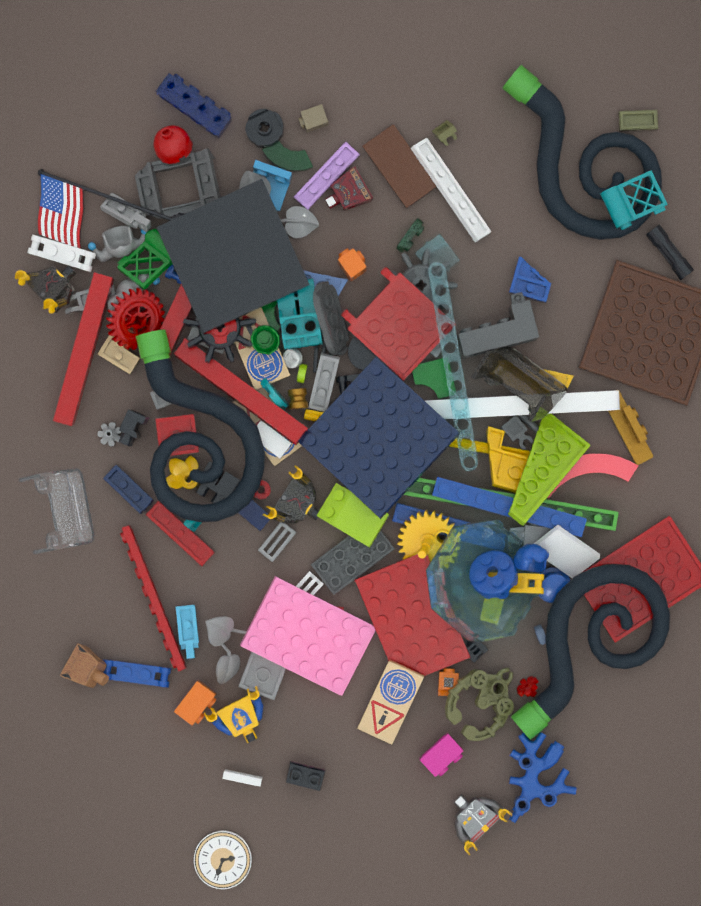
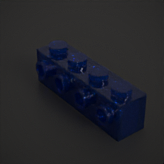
[156,73,232,139]

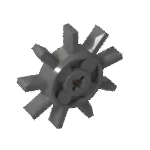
[391,249,458,310]

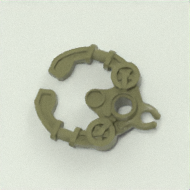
[445,667,514,741]

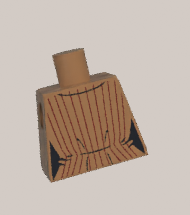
[60,644,109,688]

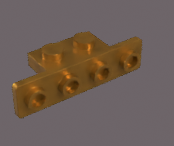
[608,391,653,465]

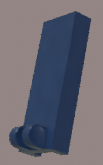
[103,465,154,514]

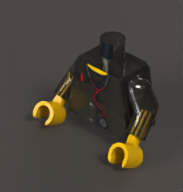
[15,266,76,314]
[263,465,320,523]

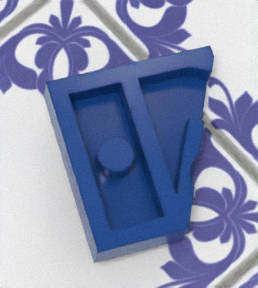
[509,257,551,303]

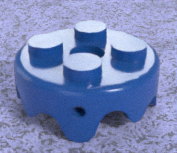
[469,550,518,599]

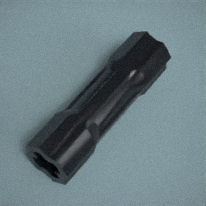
[646,224,694,280]

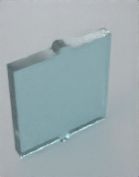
[415,234,460,276]

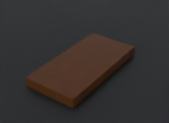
[362,124,437,209]

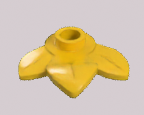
[166,455,199,489]

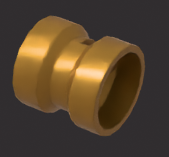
[288,388,308,409]

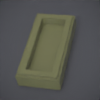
[618,110,658,131]

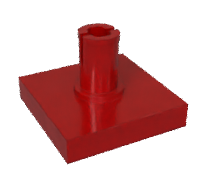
[155,414,199,456]

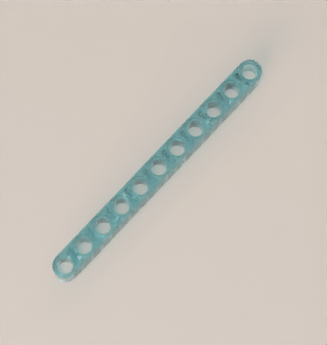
[428,262,478,471]

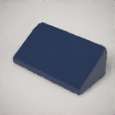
[238,500,270,531]

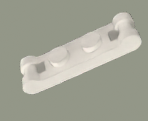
[27,234,96,272]

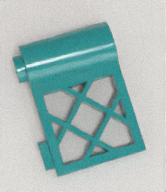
[600,170,668,230]

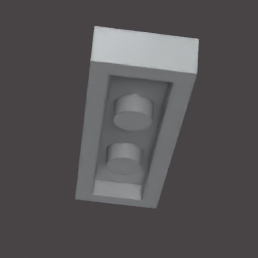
[308,353,340,412]

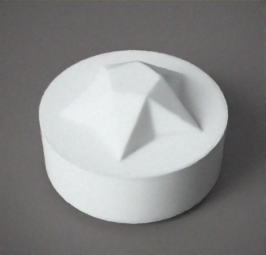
[283,349,302,368]

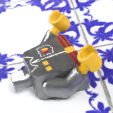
[453,794,512,855]

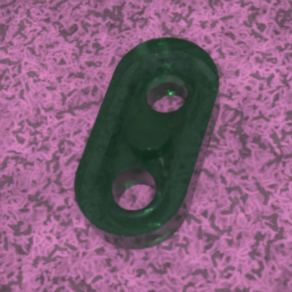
[396,218,425,253]

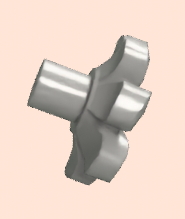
[97,422,121,447]

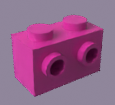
[419,732,464,777]

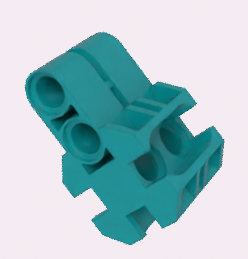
[277,278,323,350]

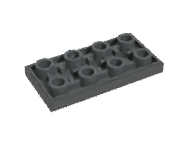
[311,530,395,595]

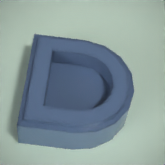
[534,624,546,645]

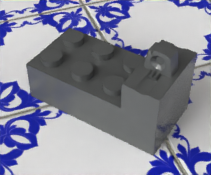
[457,292,539,359]

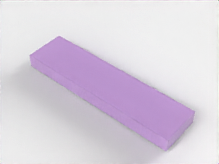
[294,142,360,210]

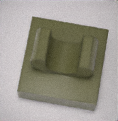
[432,120,457,146]

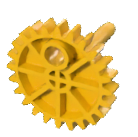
[397,510,460,571]

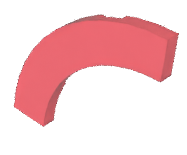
[547,454,638,499]

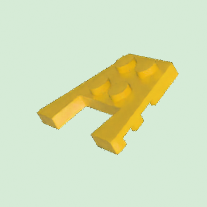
[486,426,528,493]

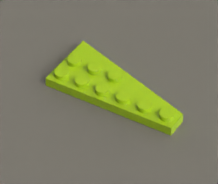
[508,413,591,526]

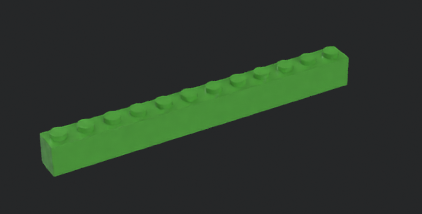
[404,478,619,531]

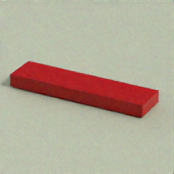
[146,501,215,566]

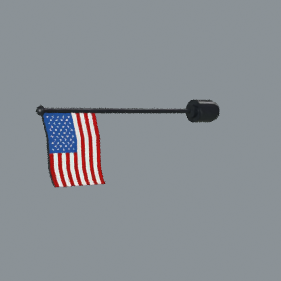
[38,169,184,249]

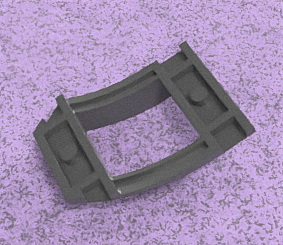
[135,148,223,219]

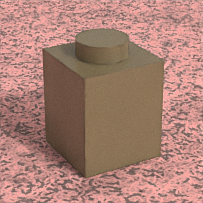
[298,104,329,133]

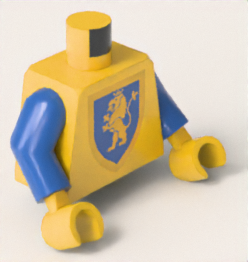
[204,686,263,743]

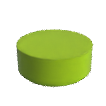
[297,364,308,384]

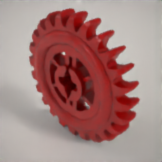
[106,288,165,350]

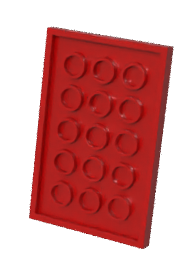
[573,516,701,643]
[355,554,471,676]

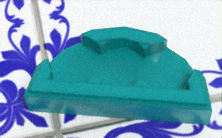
[260,378,289,410]

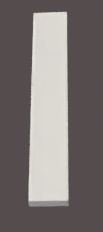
[411,138,491,242]

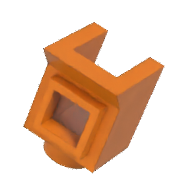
[437,668,459,696]

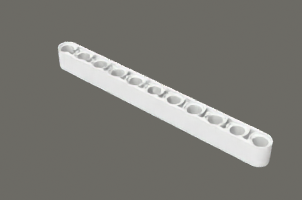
[424,390,620,419]

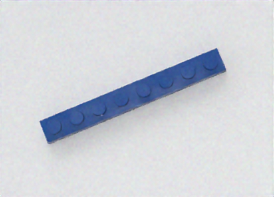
[432,477,587,537]

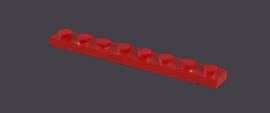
[120,525,187,672]

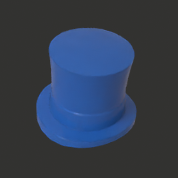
[538,567,570,603]

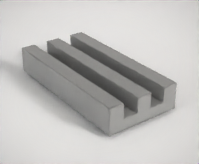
[258,521,297,562]

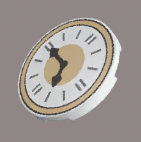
[194,830,252,889]

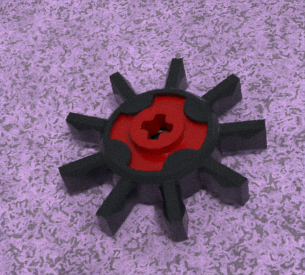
[183,318,256,363]

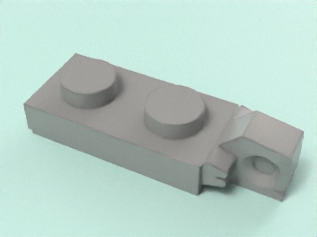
[100,193,152,232]

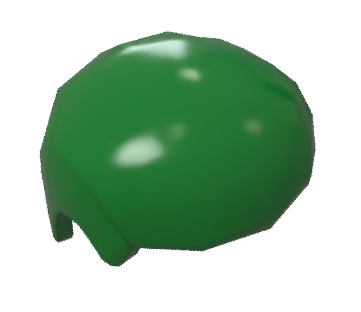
[251,325,280,355]

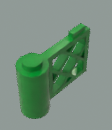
[117,229,173,290]

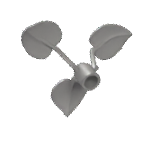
[239,170,319,238]
[205,616,247,685]

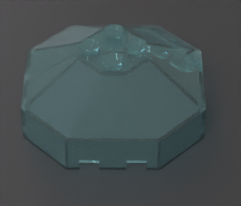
[426,520,539,642]

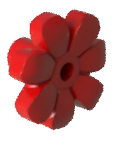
[516,676,539,697]

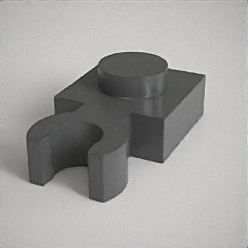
[501,415,533,450]

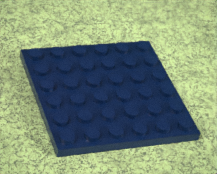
[298,357,460,519]

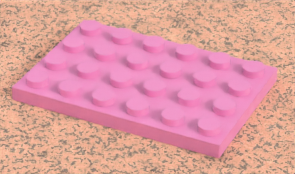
[240,576,376,696]

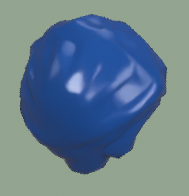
[514,544,549,573]

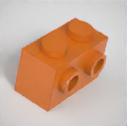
[338,248,367,282]
[174,680,217,725]

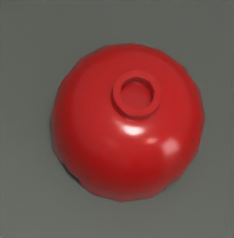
[153,125,193,164]

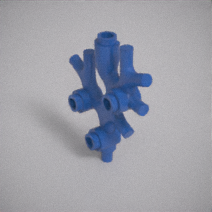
[509,732,577,823]

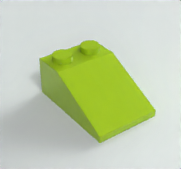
[317,483,389,548]

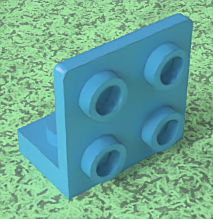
[253,160,292,211]

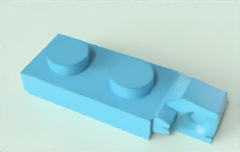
[176,605,199,659]

